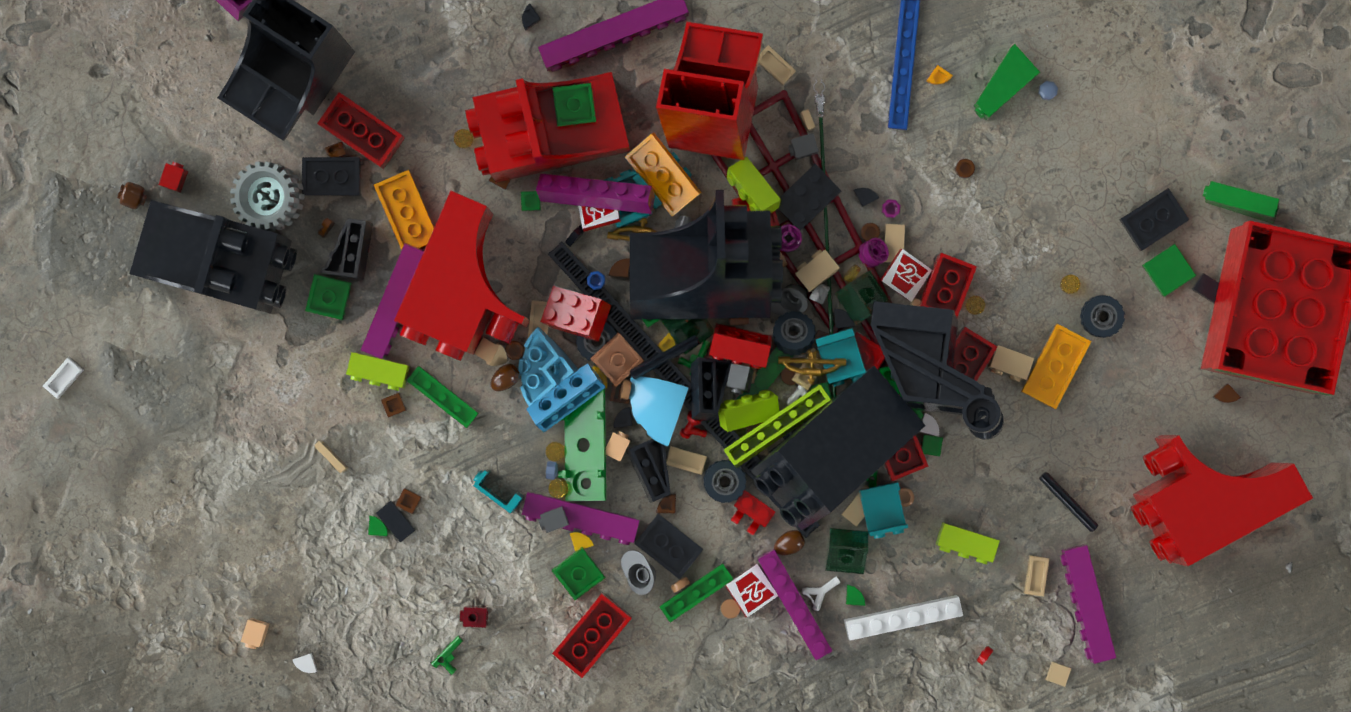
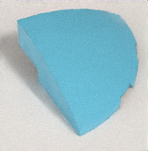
[518,327,578,406]
[629,376,688,447]

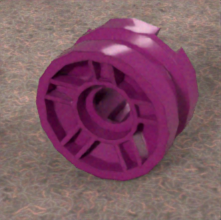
[780,225,802,253]
[858,238,889,268]

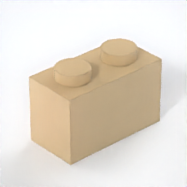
[795,250,841,292]
[988,345,1034,383]

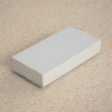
[43,357,84,399]

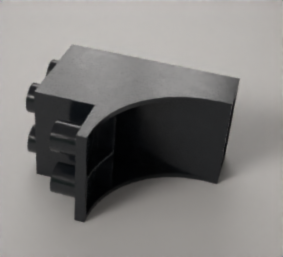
[217,0,355,141]
[630,190,783,320]
[129,200,297,314]
[751,366,926,530]

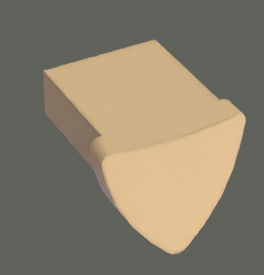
[474,337,507,366]

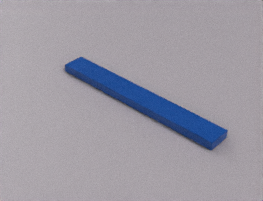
[888,0,920,130]

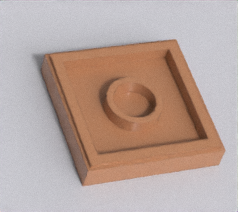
[590,333,644,387]

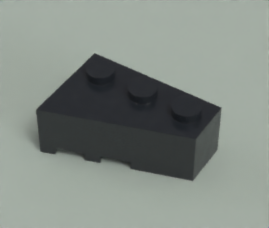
[320,218,373,280]
[691,357,734,421]
[626,439,671,503]

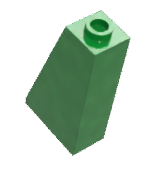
[974,44,1040,120]
[1203,181,1280,224]

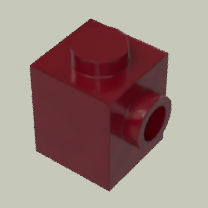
[460,606,488,628]

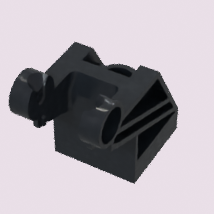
[871,301,1004,440]

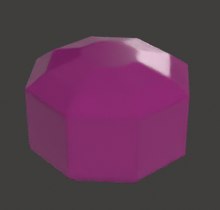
[882,199,900,218]

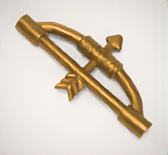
[607,217,658,241]
[778,350,846,385]

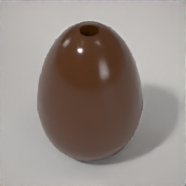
[490,364,520,392]
[774,530,805,556]

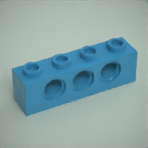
[526,363,605,432]

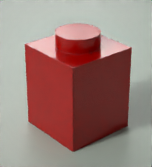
[158,162,188,193]

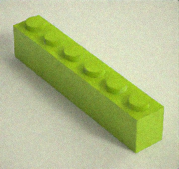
[724,385,831,468]

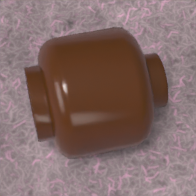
[117,182,147,210]

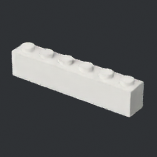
[844,595,963,640]

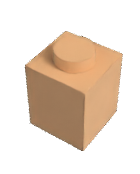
[606,431,631,462]
[241,618,270,649]

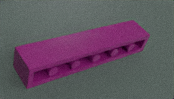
[536,173,655,214]
[361,243,424,359]
[521,492,640,545]
[1060,544,1116,664]
[757,549,832,660]

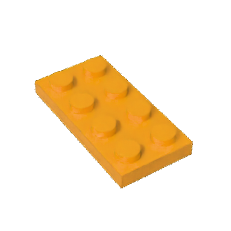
[625,132,702,217]
[374,170,434,250]
[1021,324,1092,409]

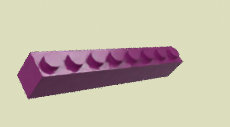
[538,0,689,72]

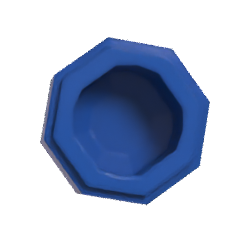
[587,271,606,290]

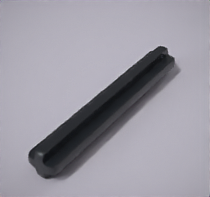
[630,335,700,379]
[1039,472,1098,532]

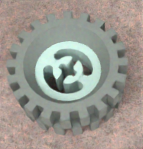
[230,162,304,231]

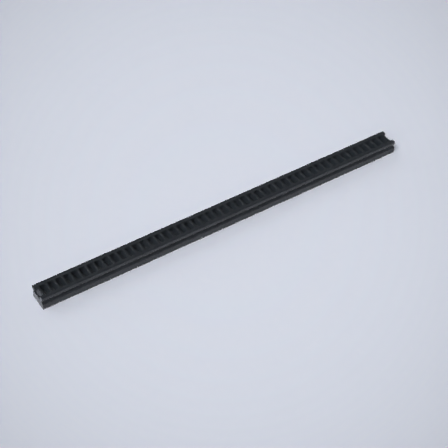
[548,241,820,538]

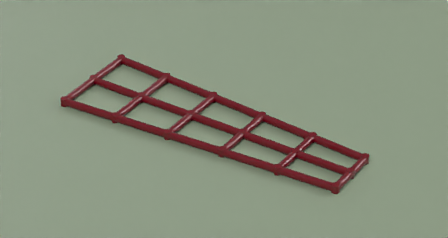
[711,90,892,370]

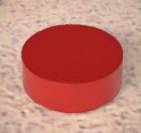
[976,646,993,665]

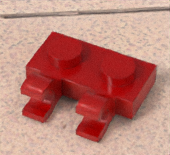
[731,490,776,535]

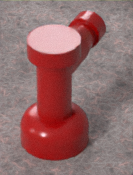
[680,410,707,439]

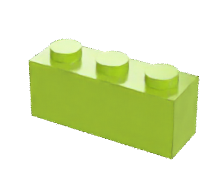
[727,156,781,213]
[346,352,410,391]
[718,390,780,432]
[936,523,1000,565]

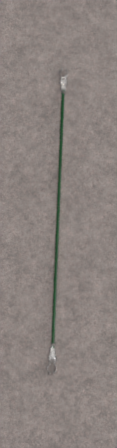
[813,79,837,399]

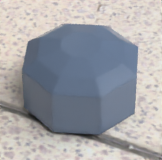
[1038,81,1058,100]
[546,461,559,480]

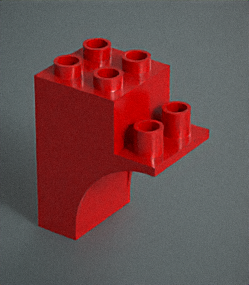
[656,22,763,160]
[465,72,630,182]
[394,190,530,361]
[1131,435,1313,566]

